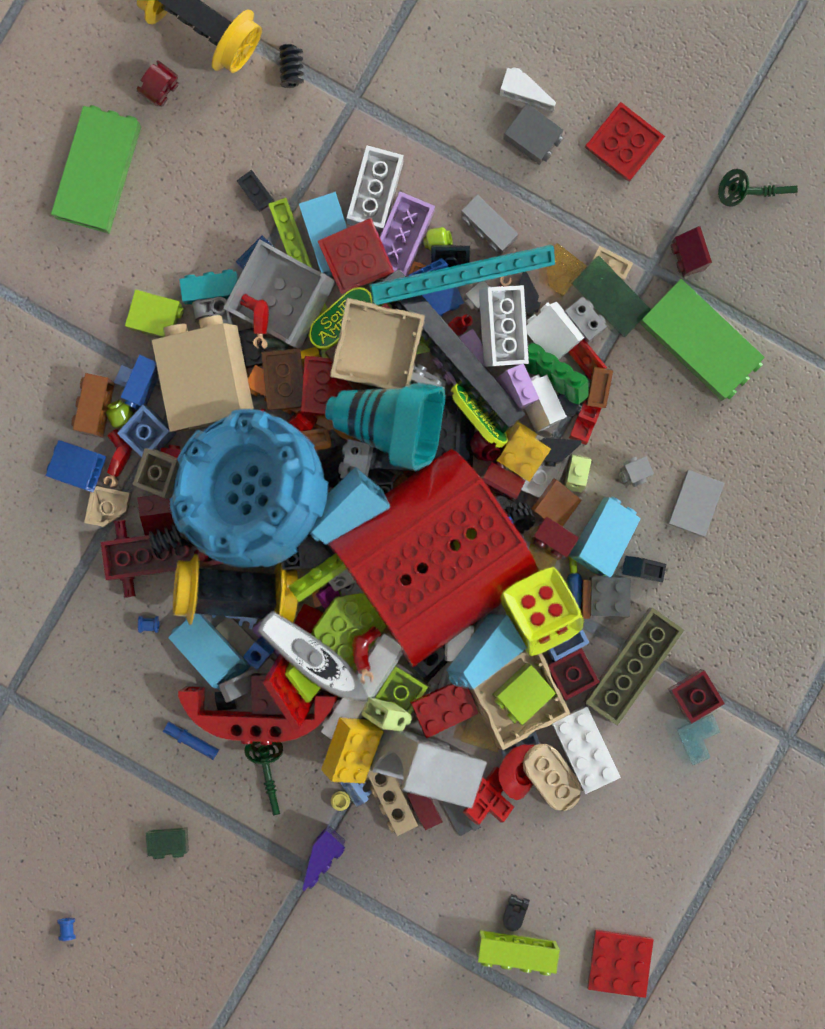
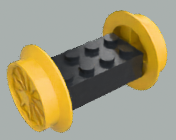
[137,0,262,73]
[173,554,298,625]

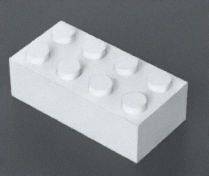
[346,146,404,233]
[479,285,529,367]
[552,705,621,794]

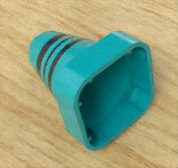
[325,382,445,470]

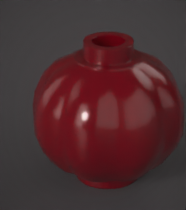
[470,430,506,462]

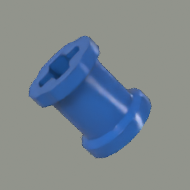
[138,616,160,633]
[57,918,76,941]

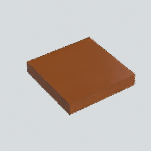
[532,478,582,527]

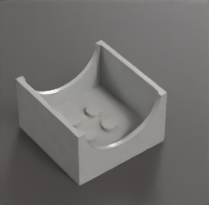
[223,239,336,349]
[370,729,487,808]

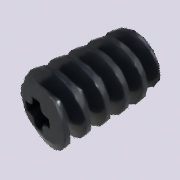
[279,44,304,88]
[149,524,192,554]

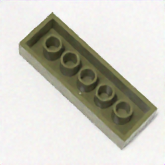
[583,607,684,726]

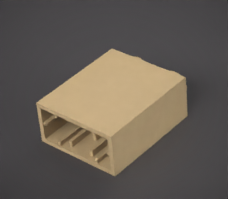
[152,315,254,432]

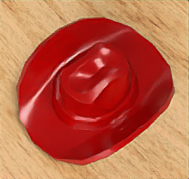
[499,745,535,800]

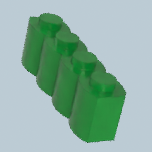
[524,343,588,404]

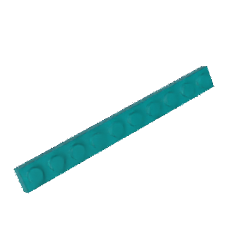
[370,245,555,305]

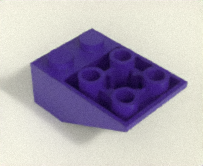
[302,825,345,891]

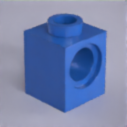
[243,636,276,670]

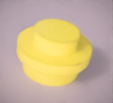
[331,791,350,811]

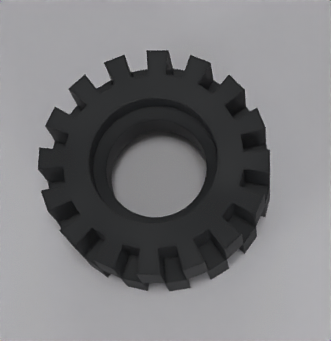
[503,502,535,534]

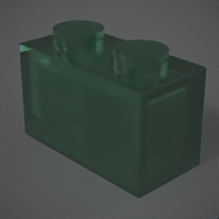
[146,827,189,859]

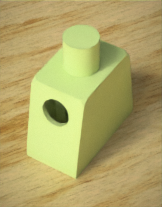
[564,454,591,493]
[361,697,412,732]

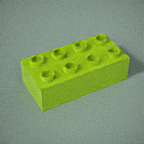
[476,930,560,976]

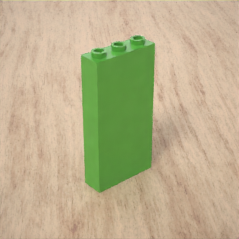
[51,105,141,234]
[639,279,765,401]

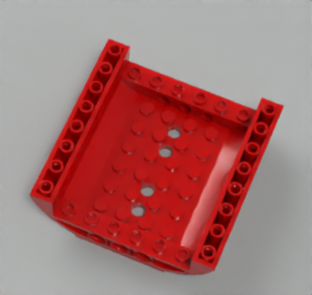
[327,449,539,667]

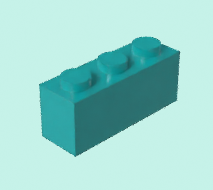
[179,269,239,305]

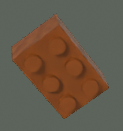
[71,373,115,438]

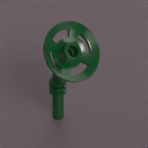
[718,169,798,207]
[244,741,283,816]

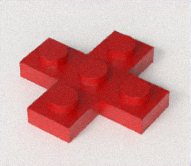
[463,767,514,825]

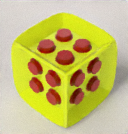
[501,567,584,656]

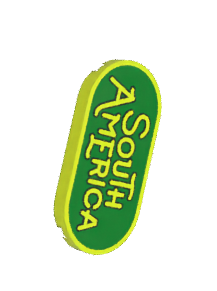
[309,287,372,350]
[451,383,508,448]

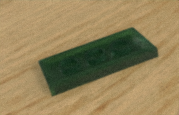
[571,256,651,337]

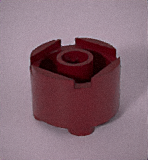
[136,60,179,107]

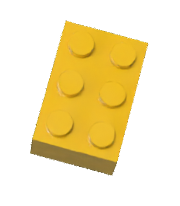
[321,717,383,783]

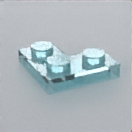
[677,714,721,765]

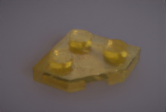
[546,243,587,296]

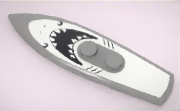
[258,612,368,702]

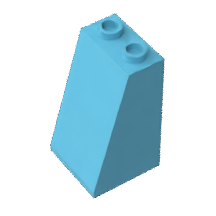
[299,192,347,278]
[310,466,390,544]
[568,496,641,578]
[168,614,251,691]
[447,614,527,689]

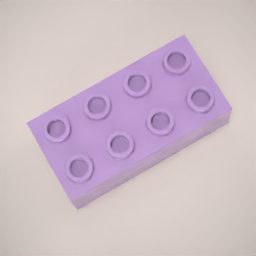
[380,192,435,277]

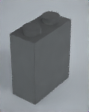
[503,104,564,165]

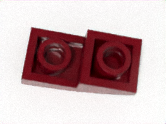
[407,792,443,831]

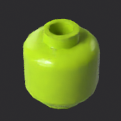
[423,227,453,252]
[106,400,134,428]

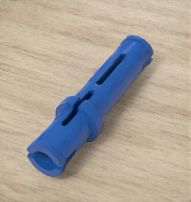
[163,721,219,760]

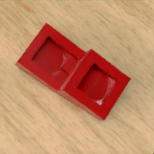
[569,400,602,445]

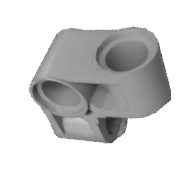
[192,297,234,325]

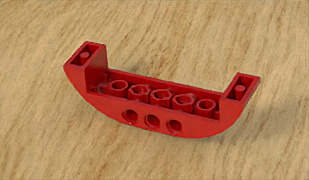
[178,686,339,745]

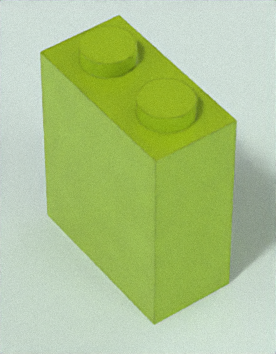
[125,289,184,338]
[493,663,556,725]

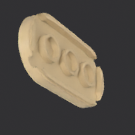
[523,744,581,811]

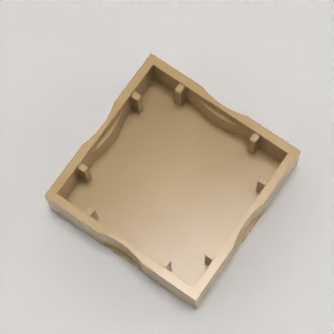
[331,298,425,389]
[470,650,570,750]

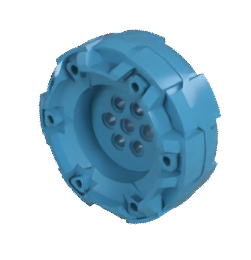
[170,409,328,567]

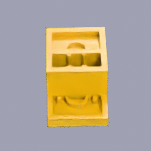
[497,422,551,482]

